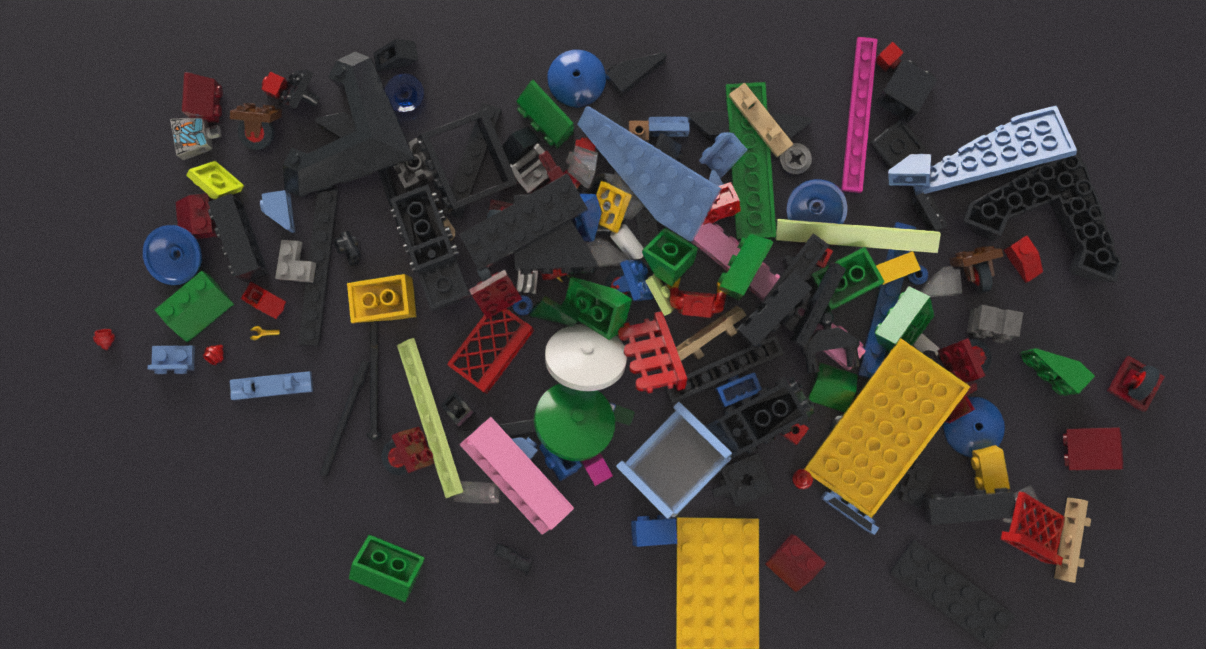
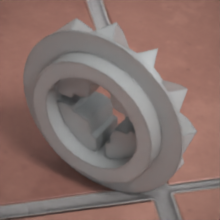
[780,143,812,175]

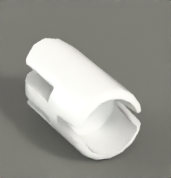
[610,224,644,260]
[517,271,538,294]

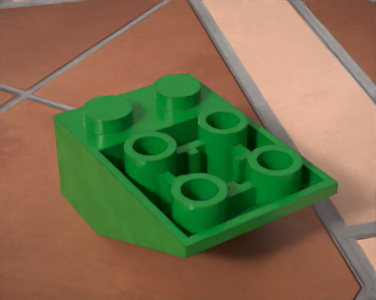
[1019,348,1095,396]

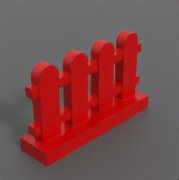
[618,311,687,394]

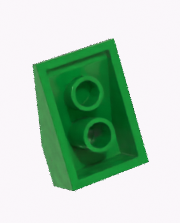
[565,277,632,340]

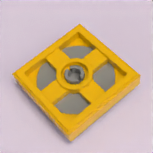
[596,181,632,233]

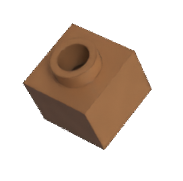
[629,121,649,143]

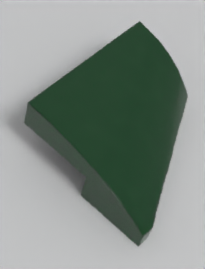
[528,296,581,326]

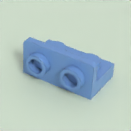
[648,117,689,137]
[699,133,748,178]
[147,346,195,374]

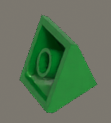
[808,362,858,413]

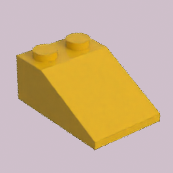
[347,274,417,323]

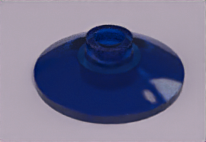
[385,74,424,113]

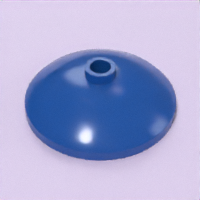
[548,50,606,108]
[787,179,848,224]
[143,225,202,285]
[943,397,1005,457]

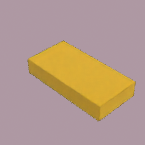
[876,251,921,285]

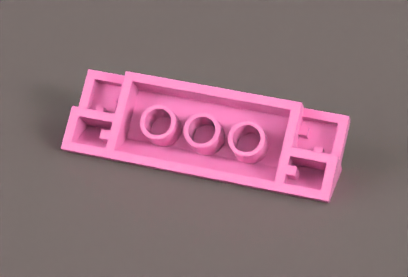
[460,417,574,535]

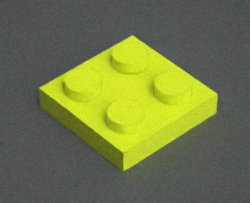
[186,161,244,200]

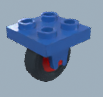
[604,260,654,302]

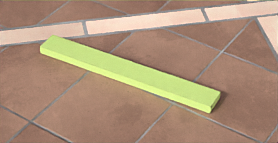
[776,219,941,253]
[397,338,463,498]

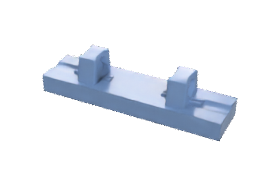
[230,371,313,400]

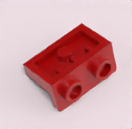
[703,182,741,225]

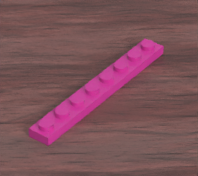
[841,37,877,193]

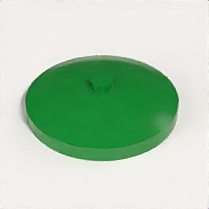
[534,383,615,461]

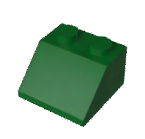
[642,228,698,286]

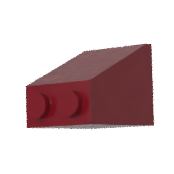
[1063,428,1124,470]

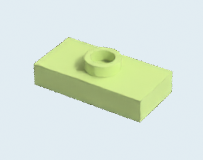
[645,275,675,316]

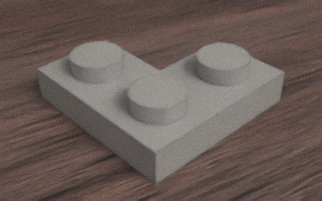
[275,240,316,283]

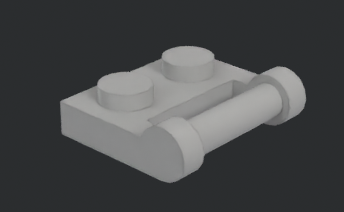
[510,143,549,195]

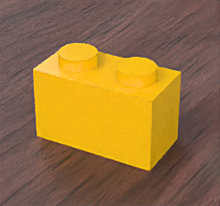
[971,445,1010,493]

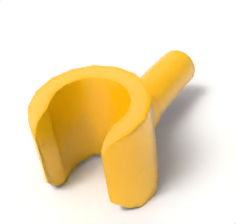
[250,326,280,340]

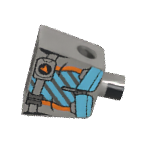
[170,118,221,160]

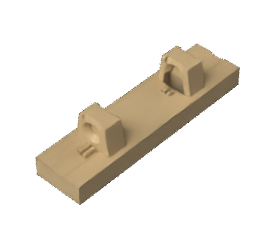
[728,83,793,157]
[676,306,746,360]
[1054,498,1091,583]

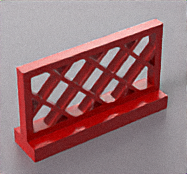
[447,309,535,394]
[1001,492,1065,566]

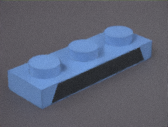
[820,491,879,535]

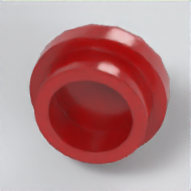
[93,329,115,350]
[203,345,224,366]
[792,469,813,489]

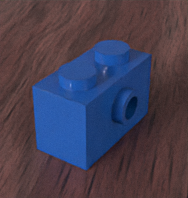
[715,372,762,408]
[539,444,582,481]
[631,515,677,547]

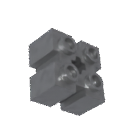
[393,138,434,192]
[967,305,1023,343]

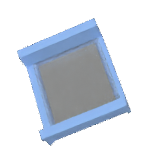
[616,402,732,519]

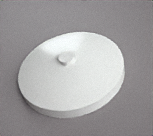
[545,324,627,391]

